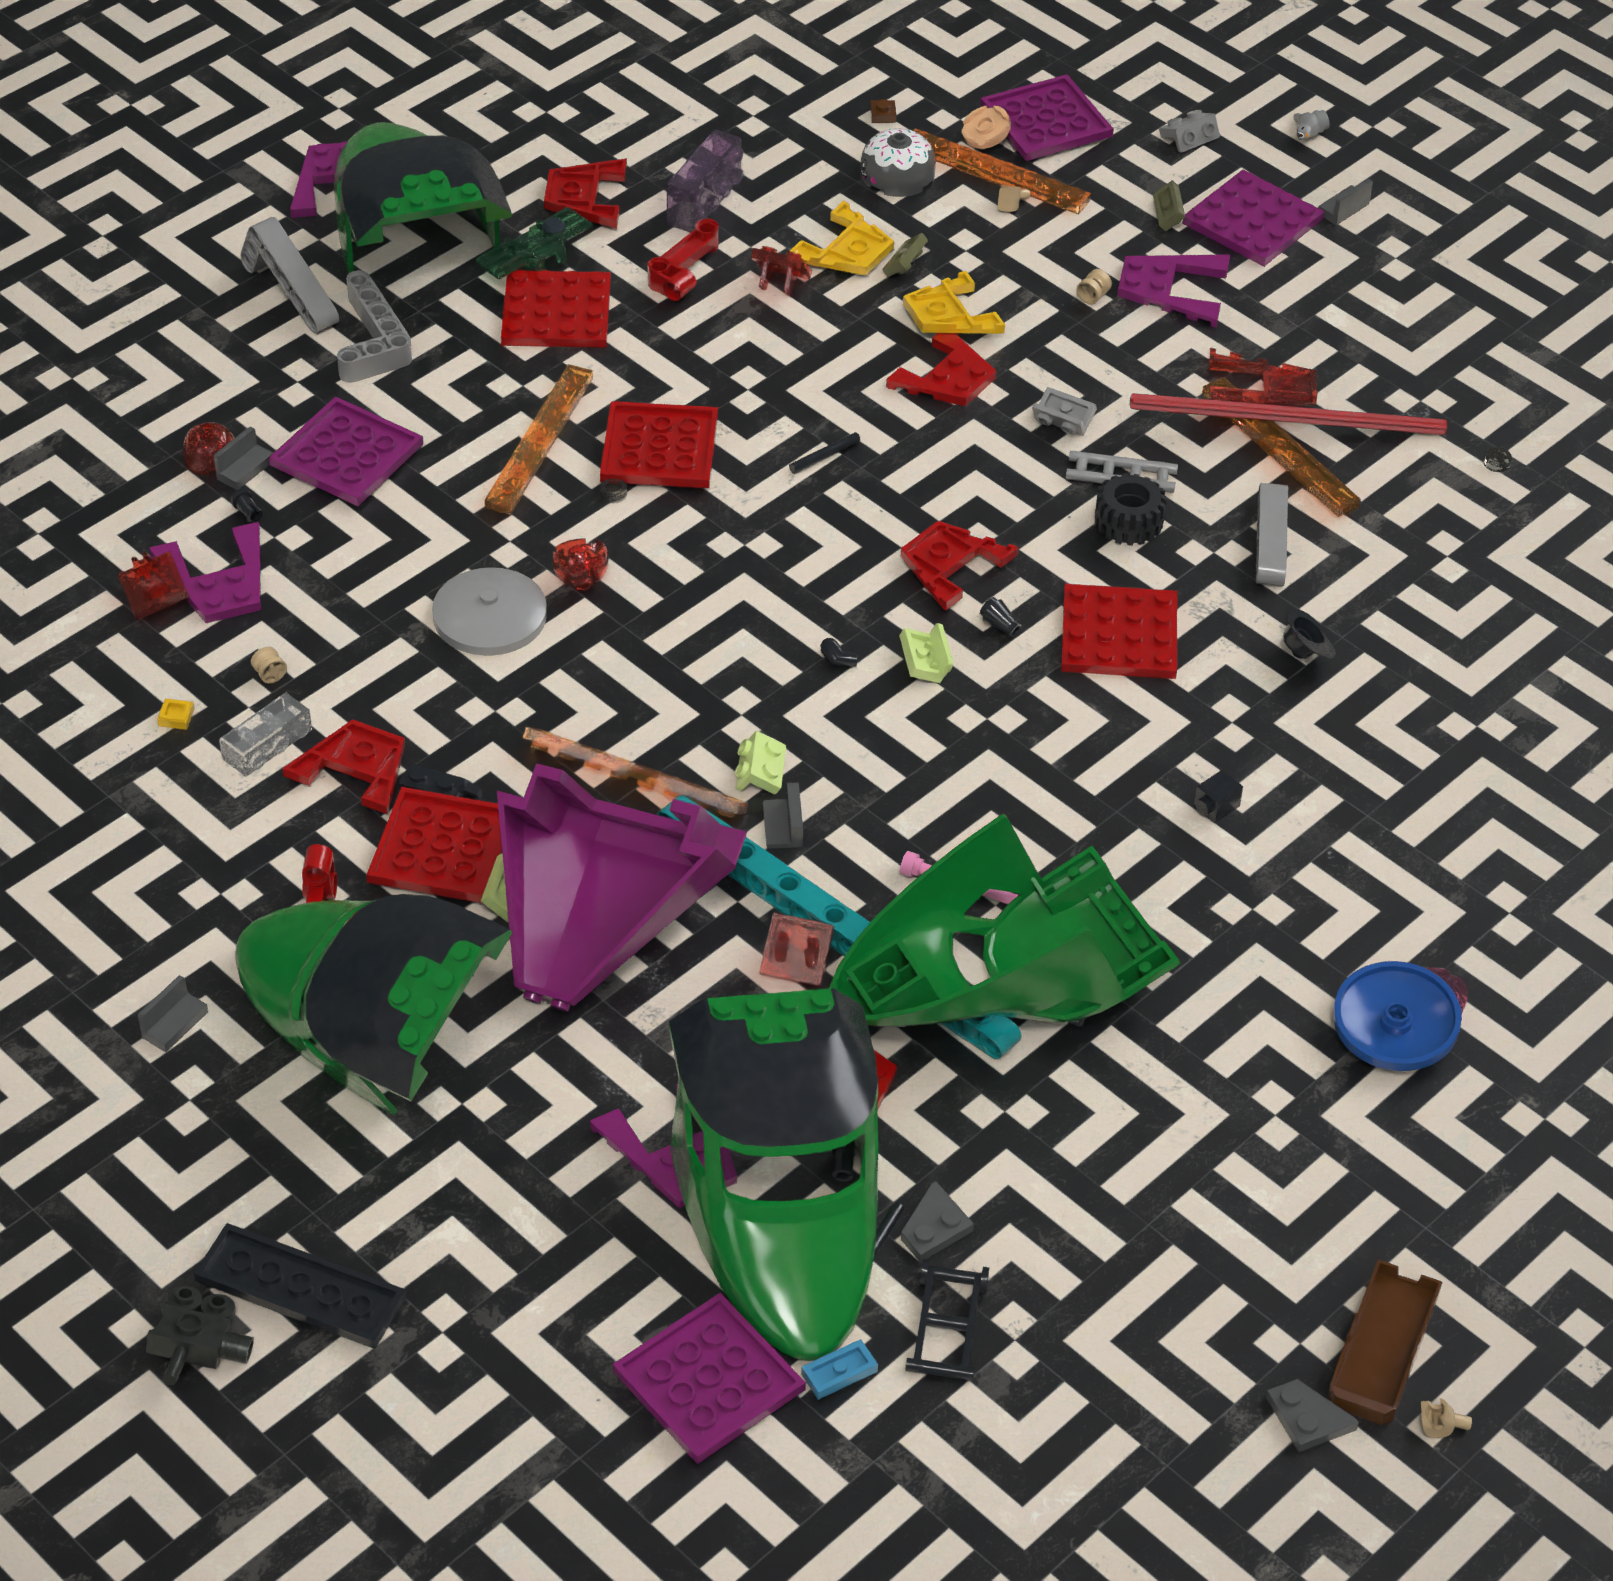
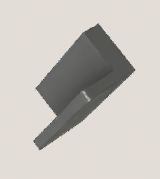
[1318,179,1373,225]
[214,427,273,490]
[763,782,803,849]
[138,975,208,1052]

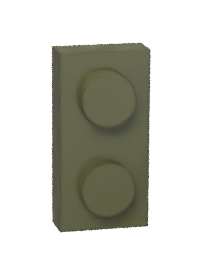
[1153,180,1185,231]
[882,233,928,277]

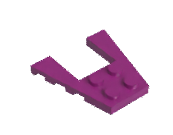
[290,141,347,218]
[1117,254,1230,327]
[149,522,261,623]
[590,1083,737,1208]

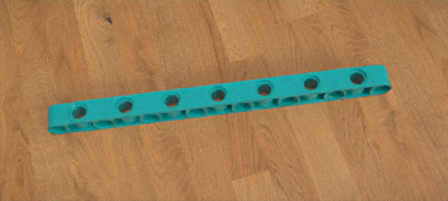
[657,795,1022,1059]

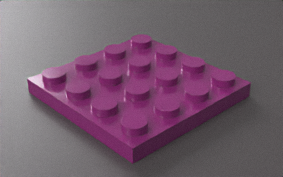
[980,74,1114,161]
[1182,169,1324,267]
[269,396,424,506]
[612,1293,806,1464]

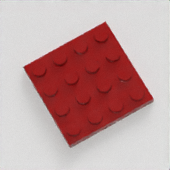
[501,270,611,348]
[600,401,718,488]
[1061,583,1177,679]
[366,787,502,903]

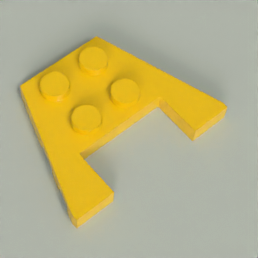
[788,201,894,275]
[903,271,1005,334]

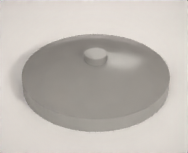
[432,568,547,656]

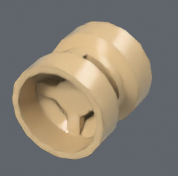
[1076,269,1112,304]

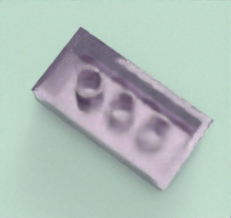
[666,129,744,232]

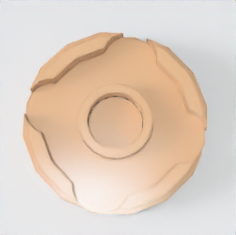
[962,106,1011,149]

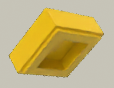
[157,698,195,730]

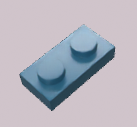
[801,1339,878,1400]

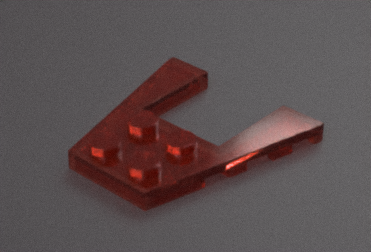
[1209,348,1317,406]

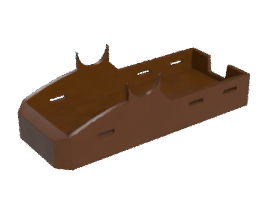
[1327,1259,1442,1425]

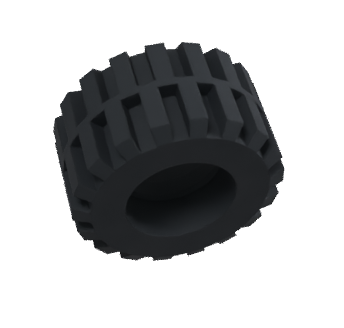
[1095,474,1166,545]

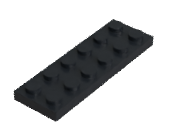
[194,1223,406,1349]

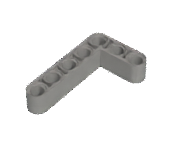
[240,217,339,333]
[337,270,412,383]

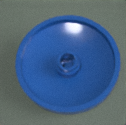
[1333,961,1462,1071]

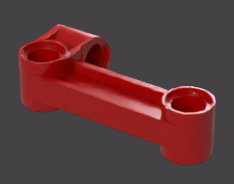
[648,219,719,301]
[302,844,338,903]

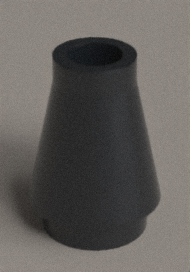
[980,597,1022,637]

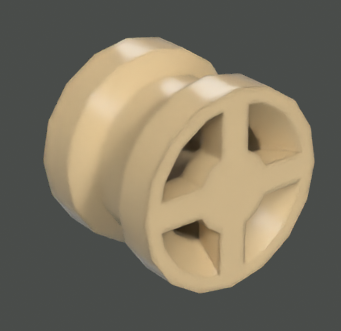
[251,646,287,683]

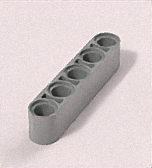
[1256,483,1288,586]

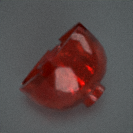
[183,422,235,475]
[551,538,609,590]

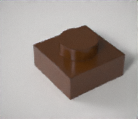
[870,99,896,123]

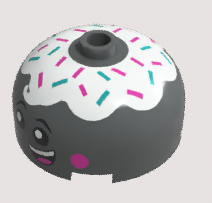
[860,128,936,197]

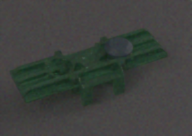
[475,207,593,280]

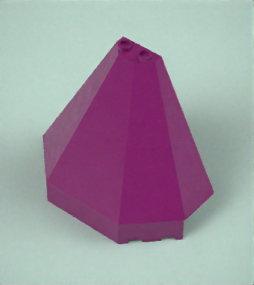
[497,763,747,1012]

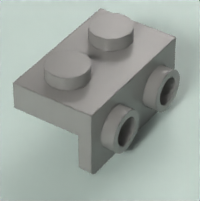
[1159,110,1220,152]
[1032,387,1097,436]

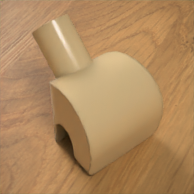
[998,185,1030,212]
[1421,1398,1472,1438]

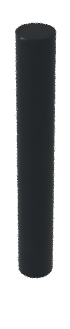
[789,432,860,474]
[874,1202,904,1258]

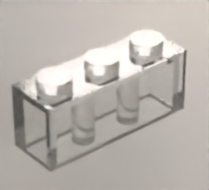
[219,692,312,777]

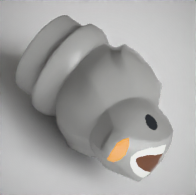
[1293,110,1330,140]

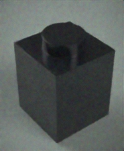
[1194,770,1243,823]

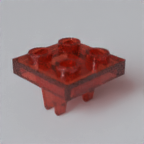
[751,246,812,296]
[118,551,190,620]
[759,912,835,987]

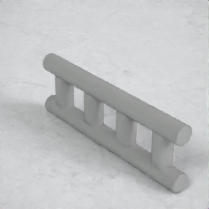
[1066,450,1178,493]

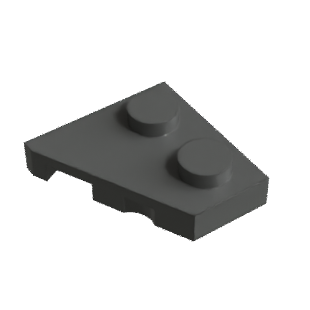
[901,1181,974,1262]
[1266,1379,1359,1452]

